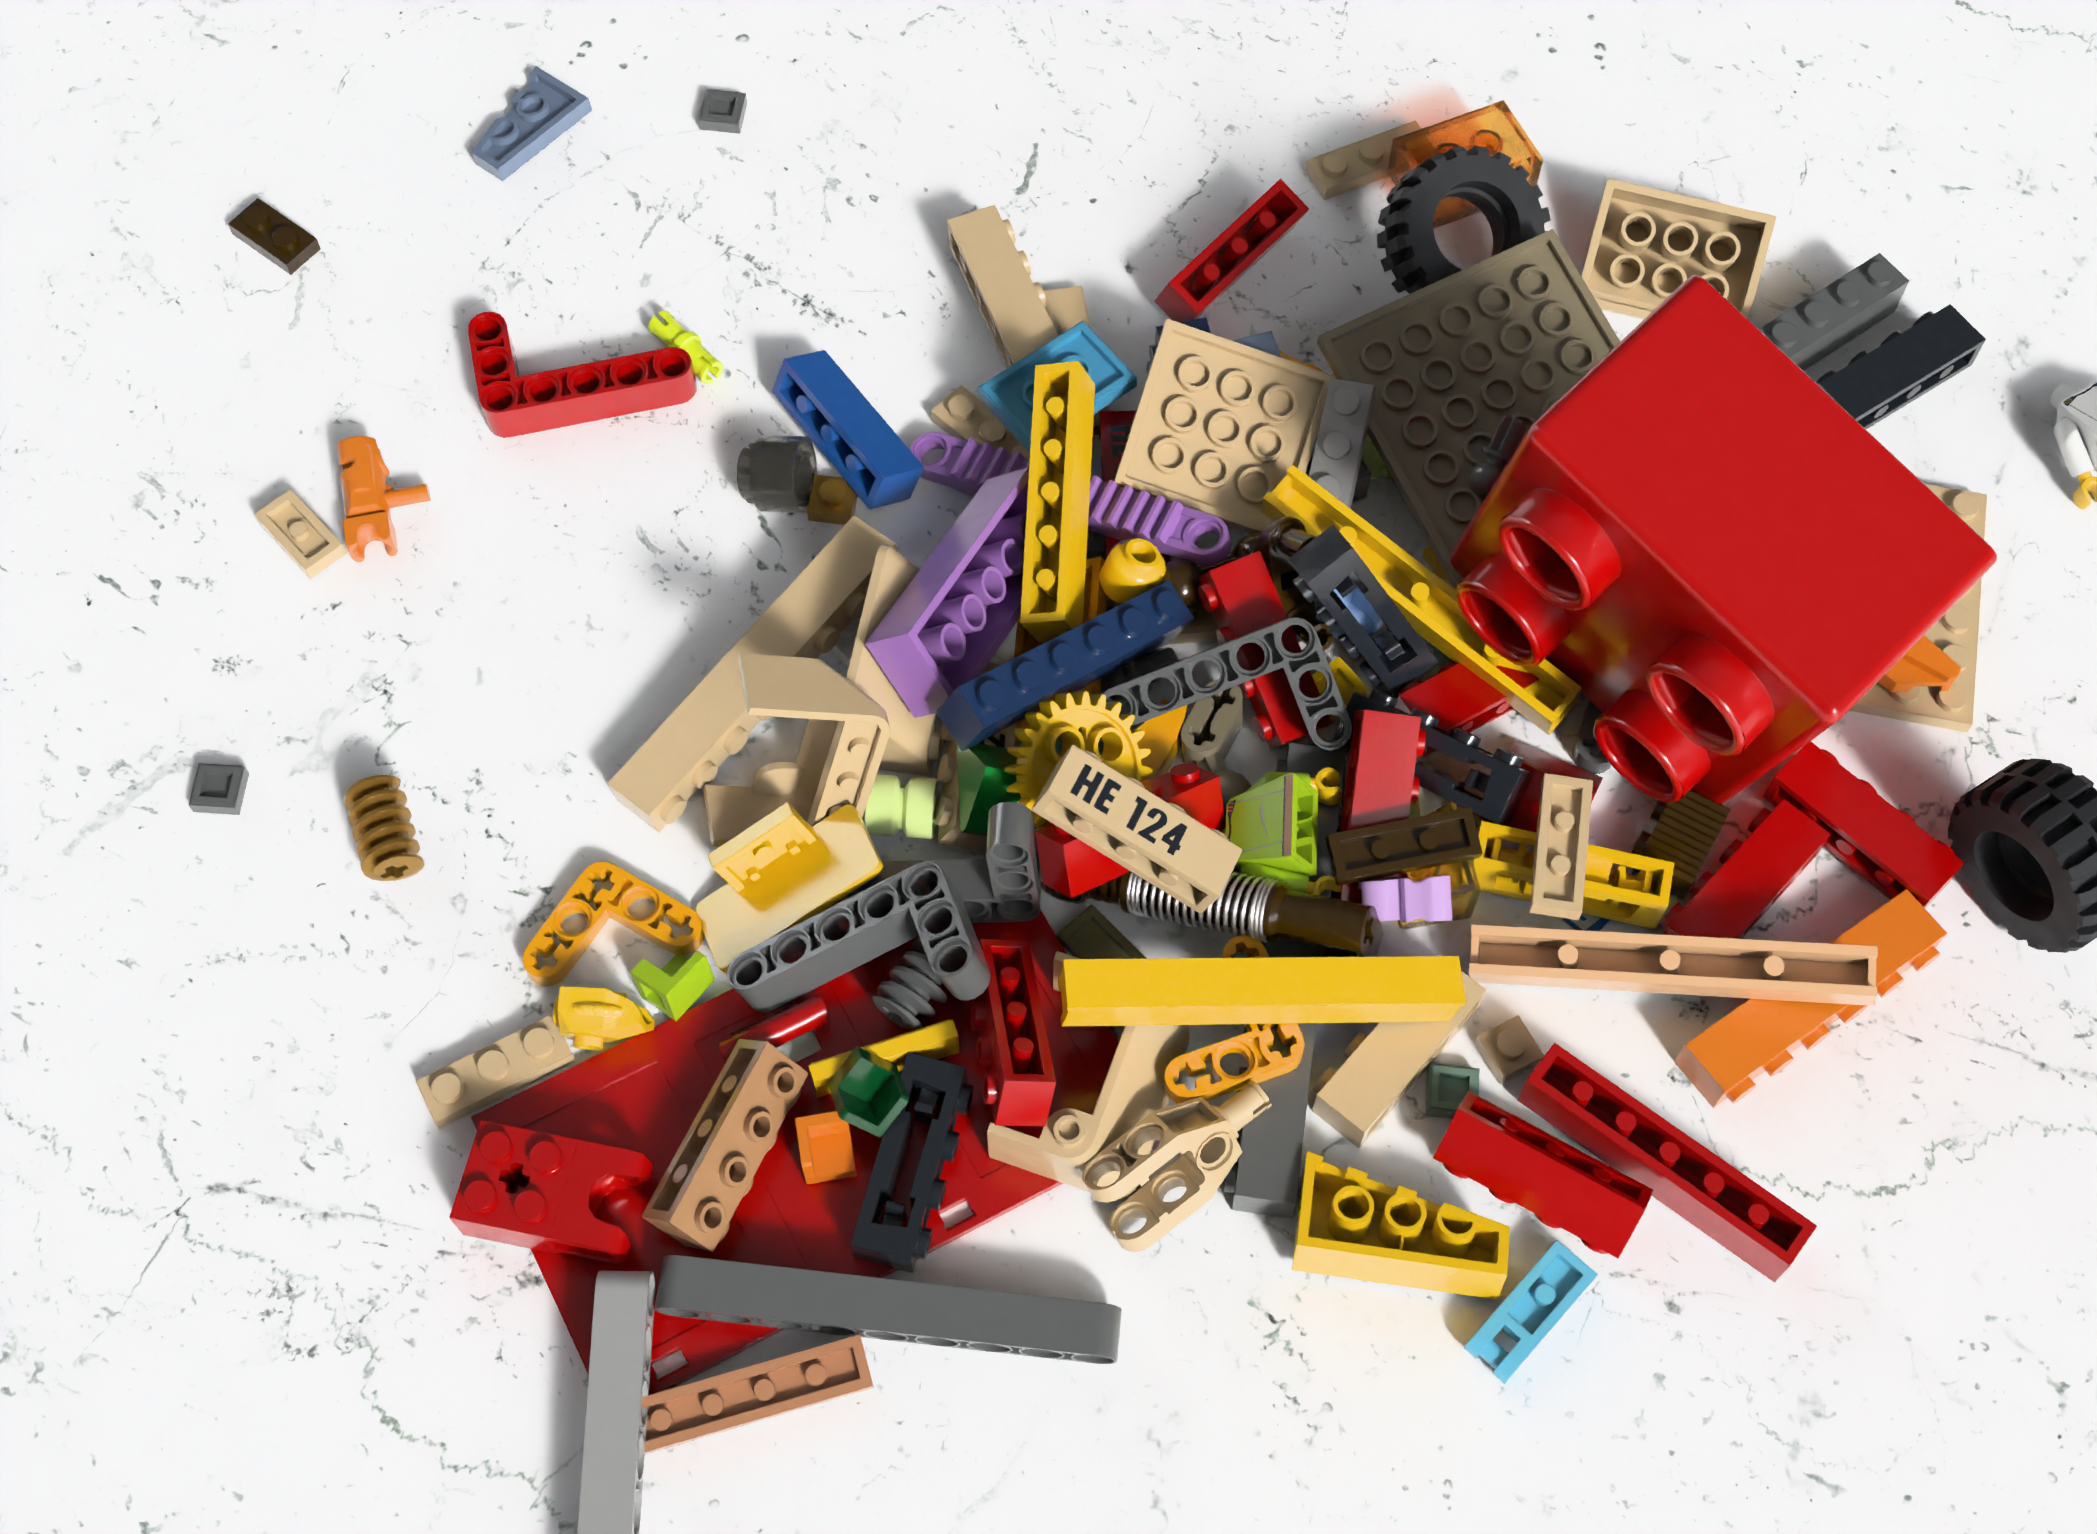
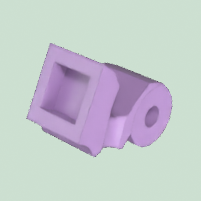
[1358,874,1452,922]

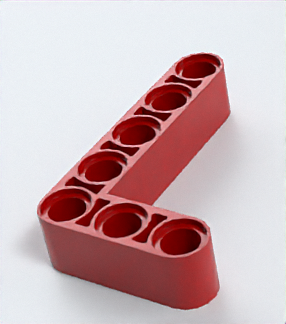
[468,312,697,438]

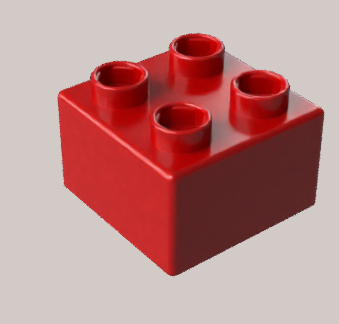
[1450,275,1997,805]

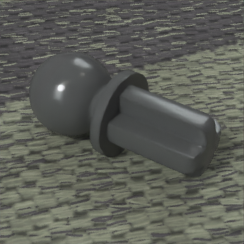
[1469,415,1527,497]
[1100,647,1179,700]

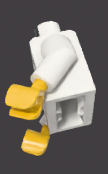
[2050,381,2097,509]

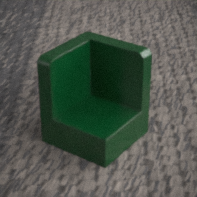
[828,1046,909,1138]

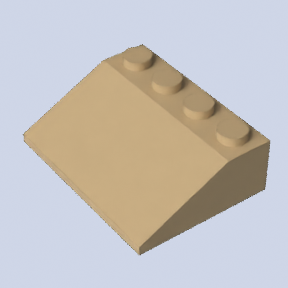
[1581,178,1777,320]

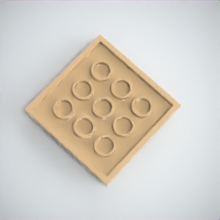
[1114,319,1335,533]

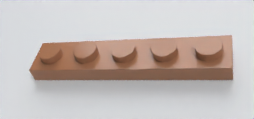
[642,1334,874,1455]

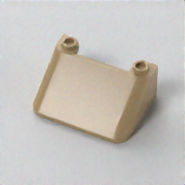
[846,545,944,776]

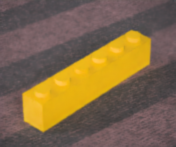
[1020,361,1095,642]

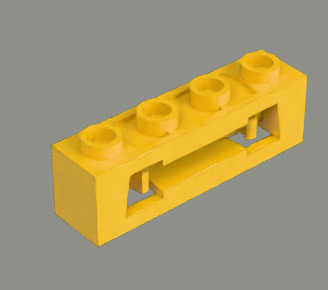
[1465,821,1674,929]

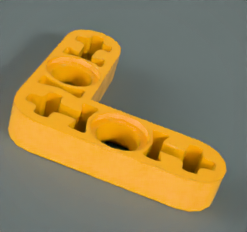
[523,861,704,986]
[1164,935,1305,1104]

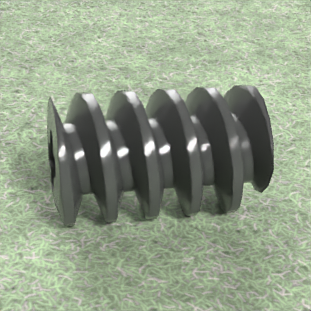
[872,937,947,1031]

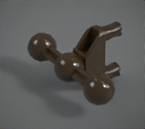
[1160,516,1333,651]

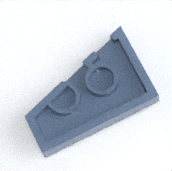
[471,66,593,181]

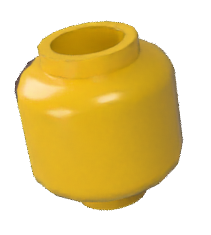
[1099,538,1166,604]

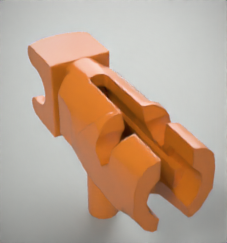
[337,436,431,562]

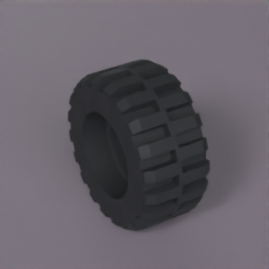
[1377,146,1551,294]
[1948,758,2097,953]

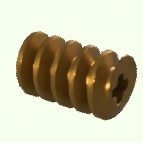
[344,775,425,881]

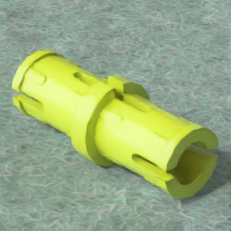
[648,310,723,384]

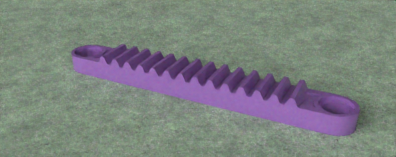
[910,432,1232,566]

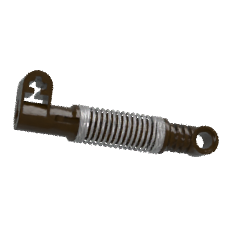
[1041,871,1383,957]

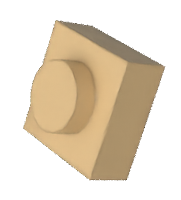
[1474,1015,1544,1084]

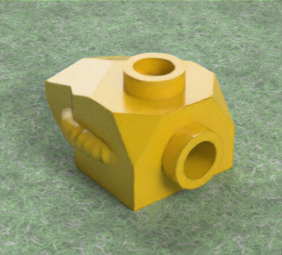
[553,986,655,1050]

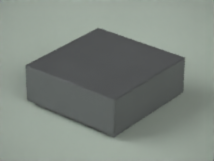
[699,89,748,134]
[189,763,249,815]

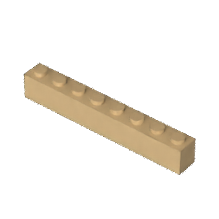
[607,515,898,833]

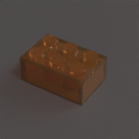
[1387,100,1544,229]

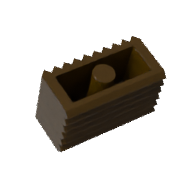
[1631,790,1731,900]

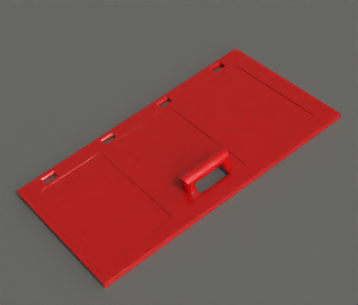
[471,909,1119,1395]

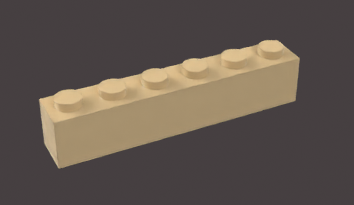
[947,204,1062,368]

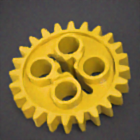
[1005,691,1153,829]

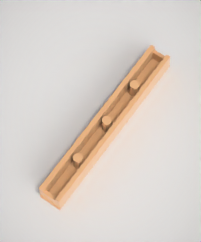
[1469,924,1878,1006]

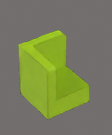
[630,951,715,1021]

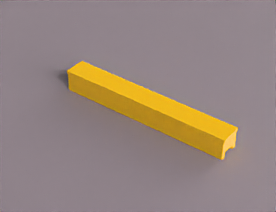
[1261,464,1582,735]
[1058,956,1466,1026]

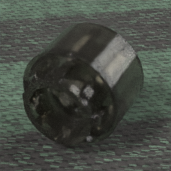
[737,435,817,513]

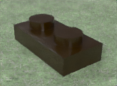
[228,198,321,275]

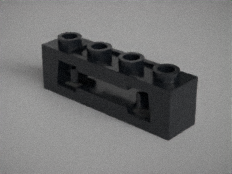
[1288,524,1438,696]
[1332,688,1534,824]
[851,1053,974,1273]

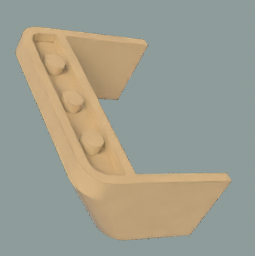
[703,653,890,847]
[987,951,1190,1200]

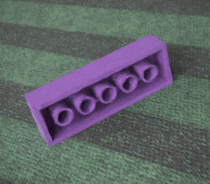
[865,467,1029,718]

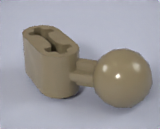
[1181,679,1252,824]

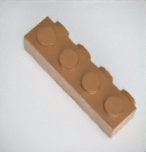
[641,1039,809,1252]

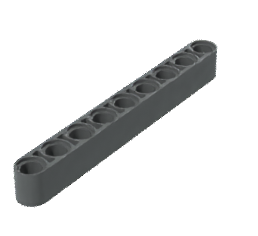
[654,1255,1122,1364]

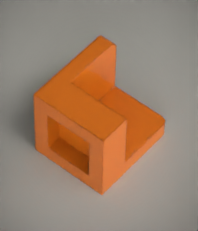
[795,1111,857,1185]

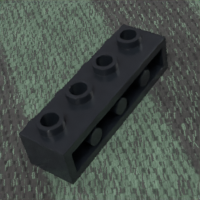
[1816,304,1986,429]

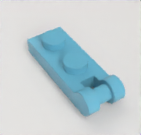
[1464,1240,1598,1384]

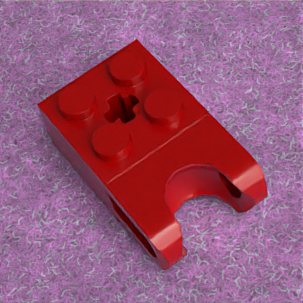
[449,1120,654,1264]

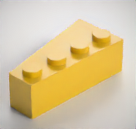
[1292,1151,1510,1300]

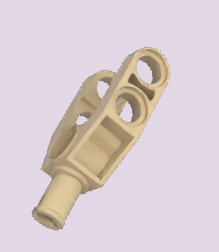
[1082,1080,1272,1252]

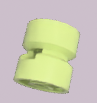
[865,774,939,839]

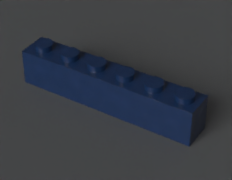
[936,580,1195,751]

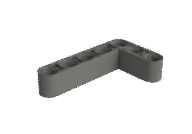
[1102,617,1352,750]
[824,802,1041,923]
[727,861,991,1012]

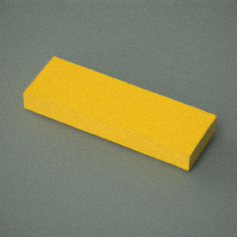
[809,1019,960,1098]

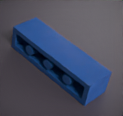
[772,350,924,509]

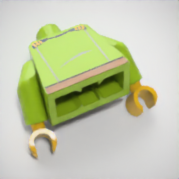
[1220,767,1342,895]

